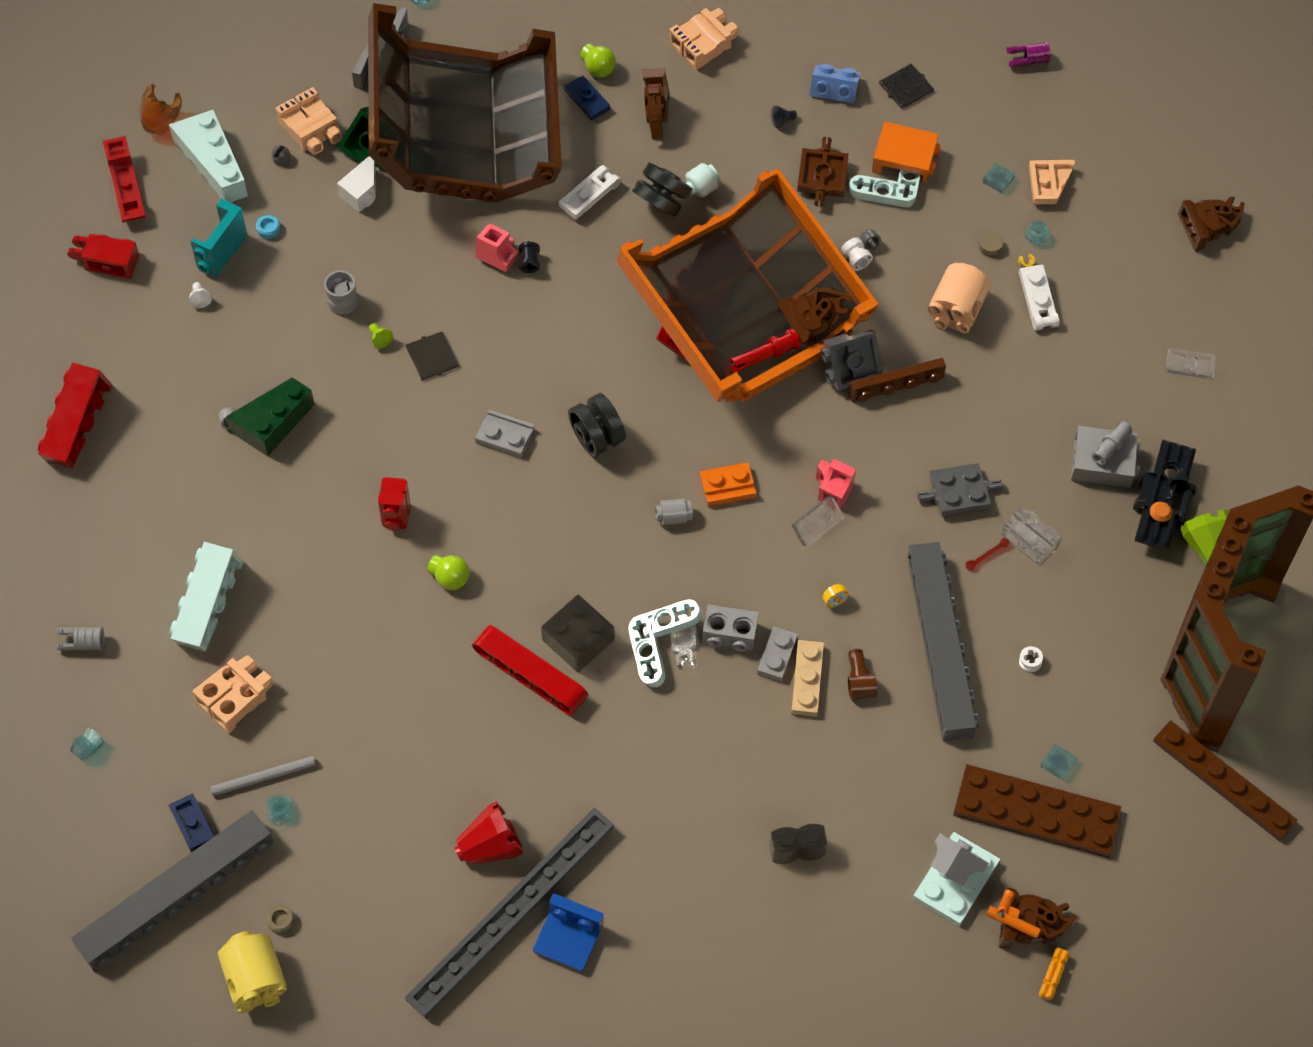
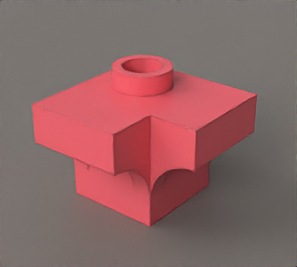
[475,223,519,272]
[816,459,856,510]

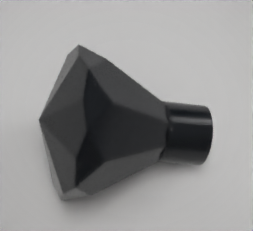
[771,106,797,128]

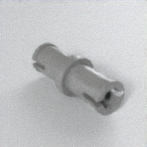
[1092,421,1132,465]

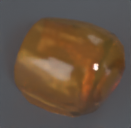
[139,84,182,135]

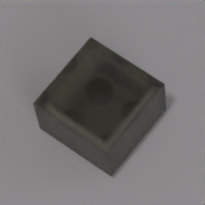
[541,594,615,673]

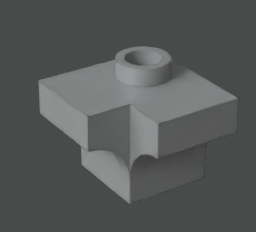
[930,833,989,886]

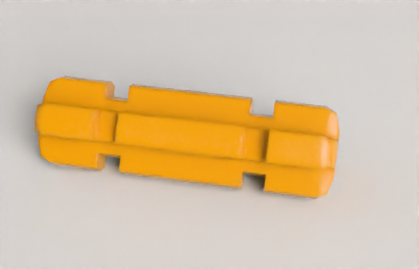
[1039,948,1069,1001]

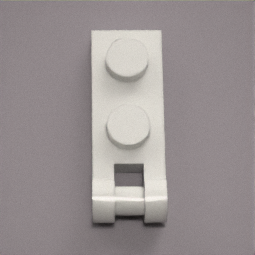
[559,165,621,220]
[1018,264,1059,331]

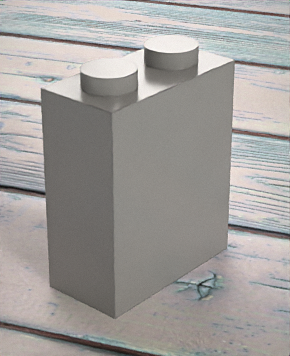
[1071,425,1141,488]

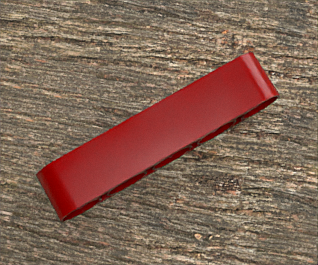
[472,625,588,716]

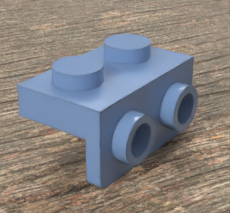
[810,64,861,103]

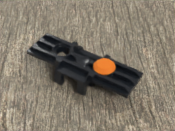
[1133,439,1197,551]

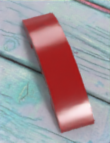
[102,136,146,223]

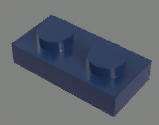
[168,793,214,853]

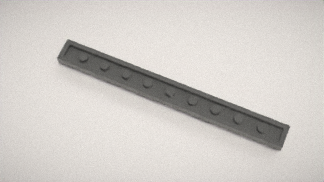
[405,808,614,1019]

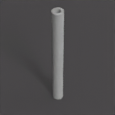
[210,756,316,796]

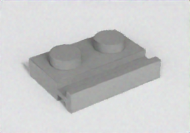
[475,409,535,458]

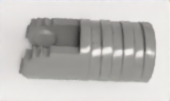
[56,627,105,650]

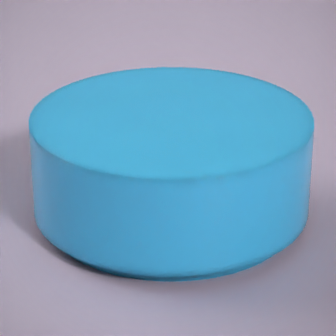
[256,215,280,239]

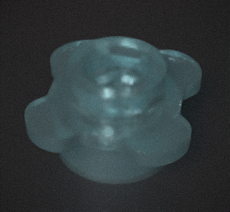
[266,795,293,822]

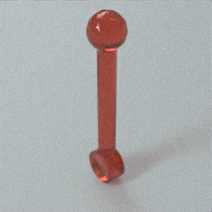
[966,538,1010,571]

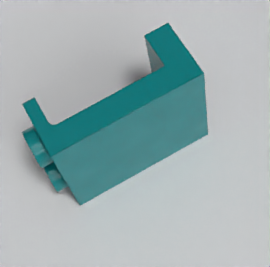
[190,198,248,277]

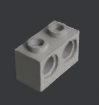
[702,604,759,651]

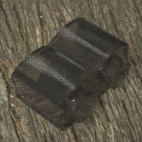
[769,824,827,864]

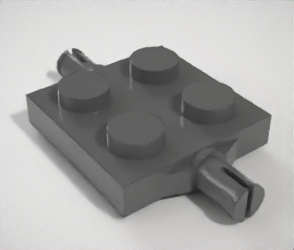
[917,463,1003,517]

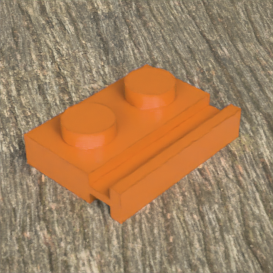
[700,462,757,507]

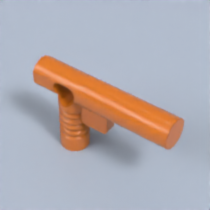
[986,890,1041,938]

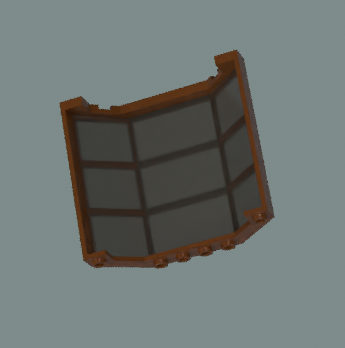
[368,3,562,202]

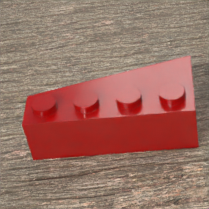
[38,362,113,469]

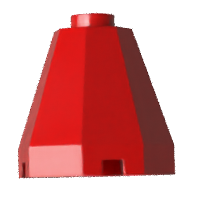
[454,801,524,865]

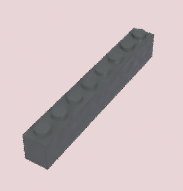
[907,542,979,741]
[71,810,274,972]

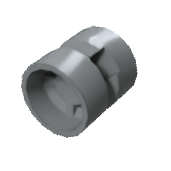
[324,270,358,315]

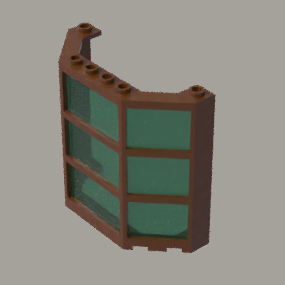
[1160,485,1313,753]

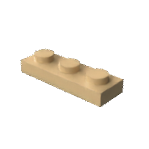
[791,640,824,717]

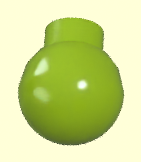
[580,44,616,78]
[427,555,470,590]

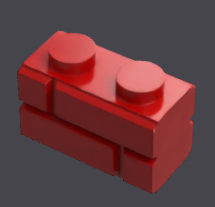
[378,477,411,531]

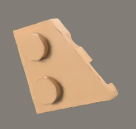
[1029,160,1075,205]

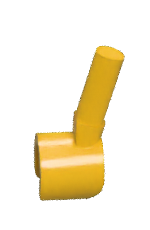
[1018,254,1035,268]

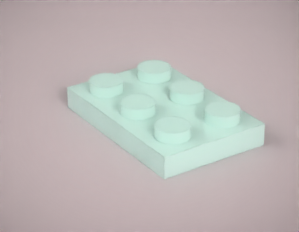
[913,832,1000,927]

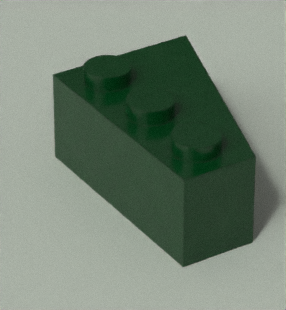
[226,377,315,456]

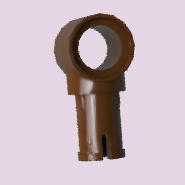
[847,649,878,700]

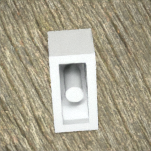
[337,156,376,212]

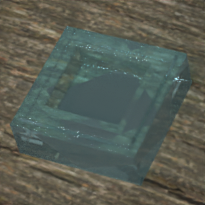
[982,163,1015,194]
[1040,744,1077,781]

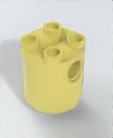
[218,931,287,1014]

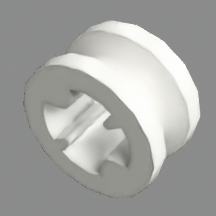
[1019,646,1043,672]

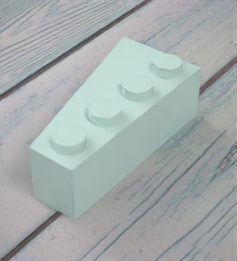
[169,110,248,203]
[170,542,244,652]

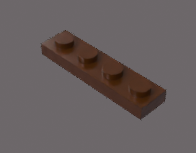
[849,358,946,402]

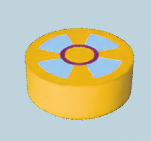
[822,584,849,608]

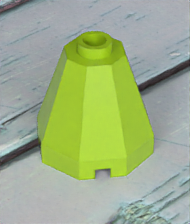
[1180,509,1230,566]

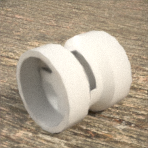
[840,237,873,271]

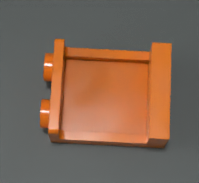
[872,122,941,183]

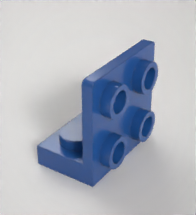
[533,893,604,972]

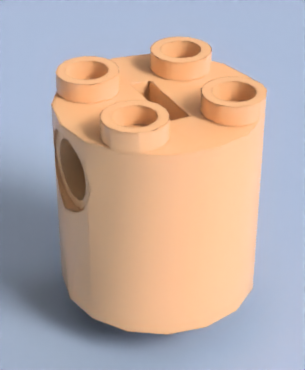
[928,263,991,333]

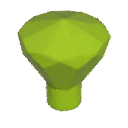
[369,323,394,349]

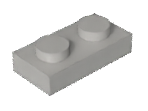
[757,626,798,682]

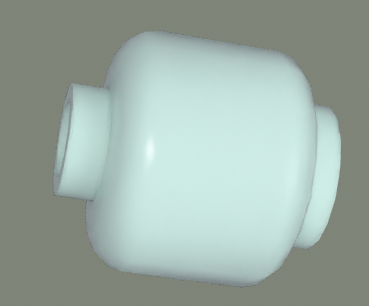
[685,163,720,198]

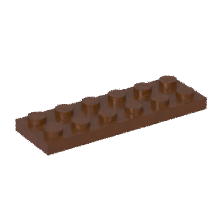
[953,764,1122,858]

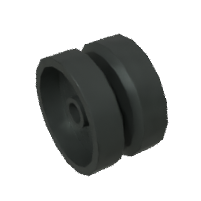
[632,162,693,217]
[568,393,626,457]

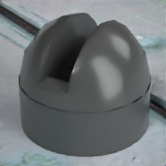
[272,145,291,166]
[860,229,881,250]

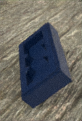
[564,75,610,121]

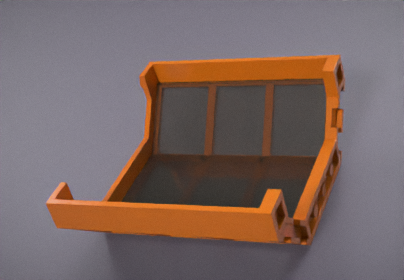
[616,168,879,402]

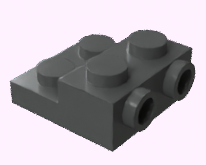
[820,329,883,391]

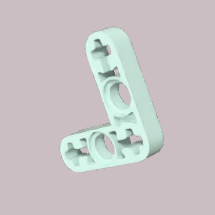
[849,170,921,207]
[629,599,702,688]

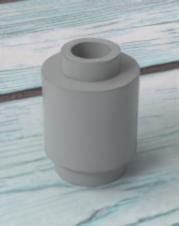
[655,498,693,525]

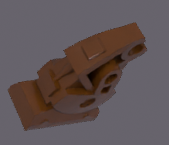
[642,68,670,140]
[1178,196,1245,252]
[777,287,852,345]
[998,888,1077,948]

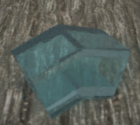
[70,727,104,760]

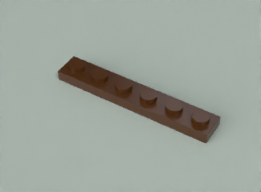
[1153,720,1298,842]

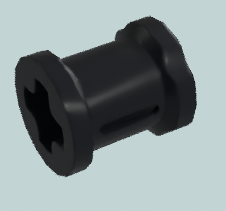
[518,241,540,273]

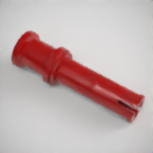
[729,329,801,373]

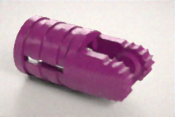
[1006,42,1051,68]

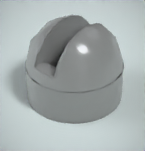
[219,407,235,429]

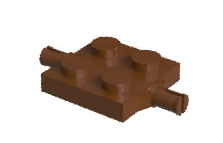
[797,137,849,207]

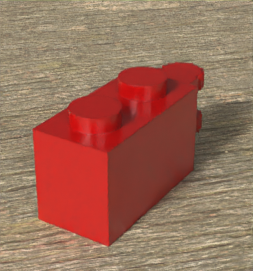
[67,234,140,279]

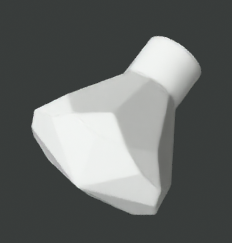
[189,282,212,309]

